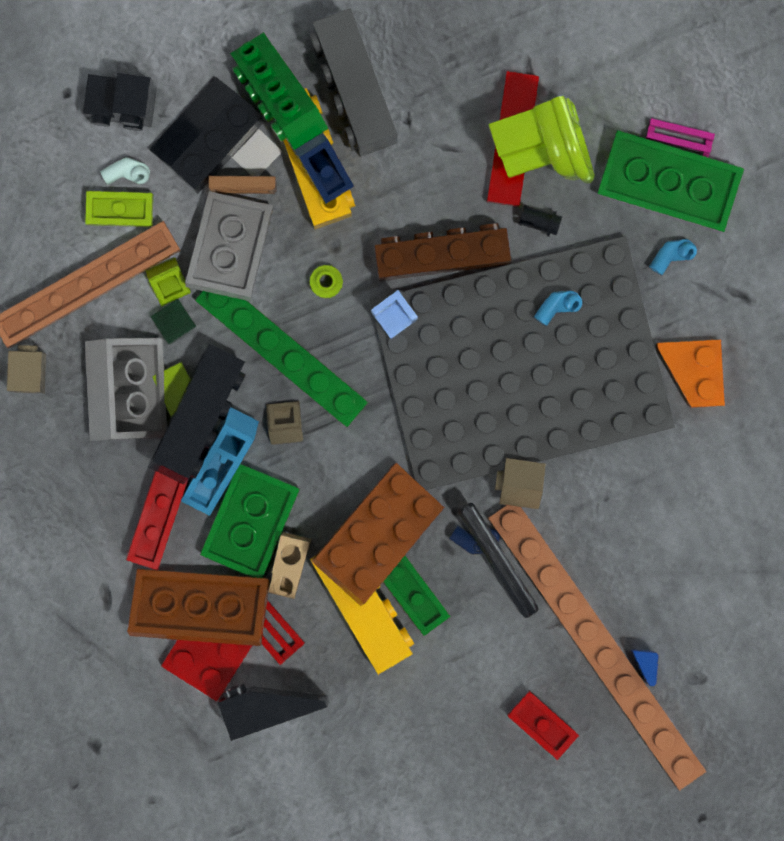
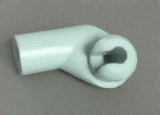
[100,157,150,185]

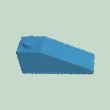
[181,407,259,516]

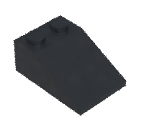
[218,683,329,741]

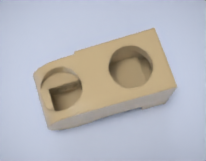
[269,532,312,599]

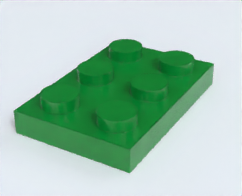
[200,464,300,578]

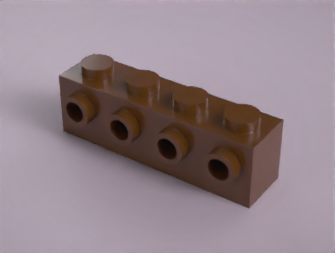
[375,223,511,281]

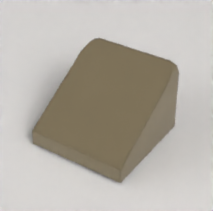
[266,401,303,445]

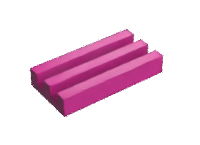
[645,118,715,158]

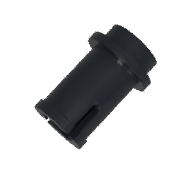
[518,205,562,237]

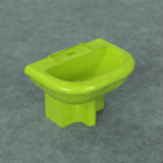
[489,96,594,184]

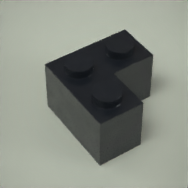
[83,73,157,131]

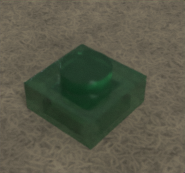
[151,299,197,345]

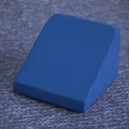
[630,649,659,686]

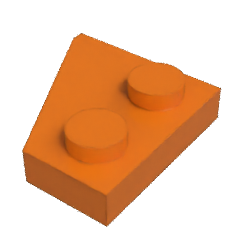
[656,340,725,408]

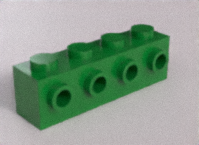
[230,32,329,150]

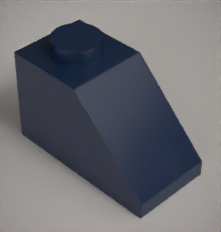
[286,132,354,204]

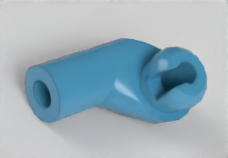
[649,239,697,275]
[534,290,583,326]

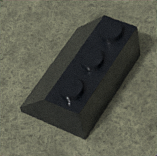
[149,77,264,194]

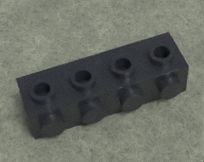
[148,344,246,485]

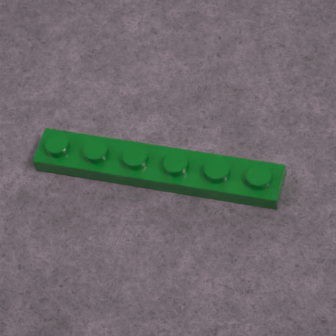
[195,291,368,428]

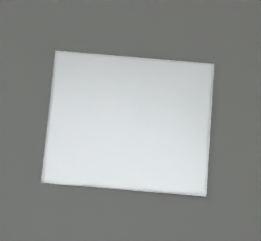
[232,129,282,176]

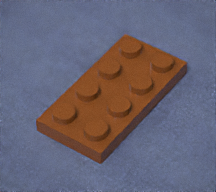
[311,463,445,606]
[127,569,270,646]

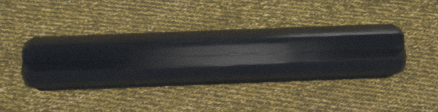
[458,503,538,618]

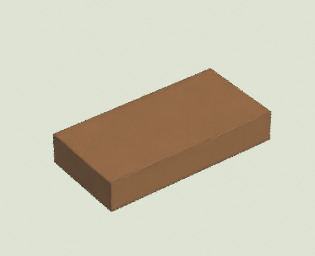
[209,176,277,194]

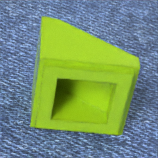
[145,257,191,306]

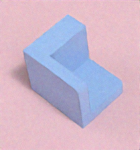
[371,290,418,339]

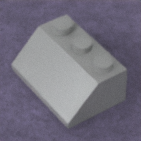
[85,338,167,441]

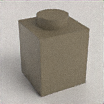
[7,345,46,394]
[495,458,546,509]

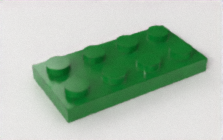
[597,130,744,232]

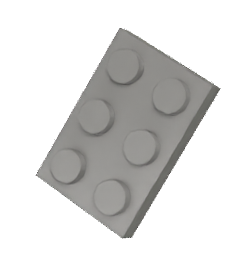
[185,191,273,301]

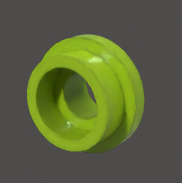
[310,265,343,298]

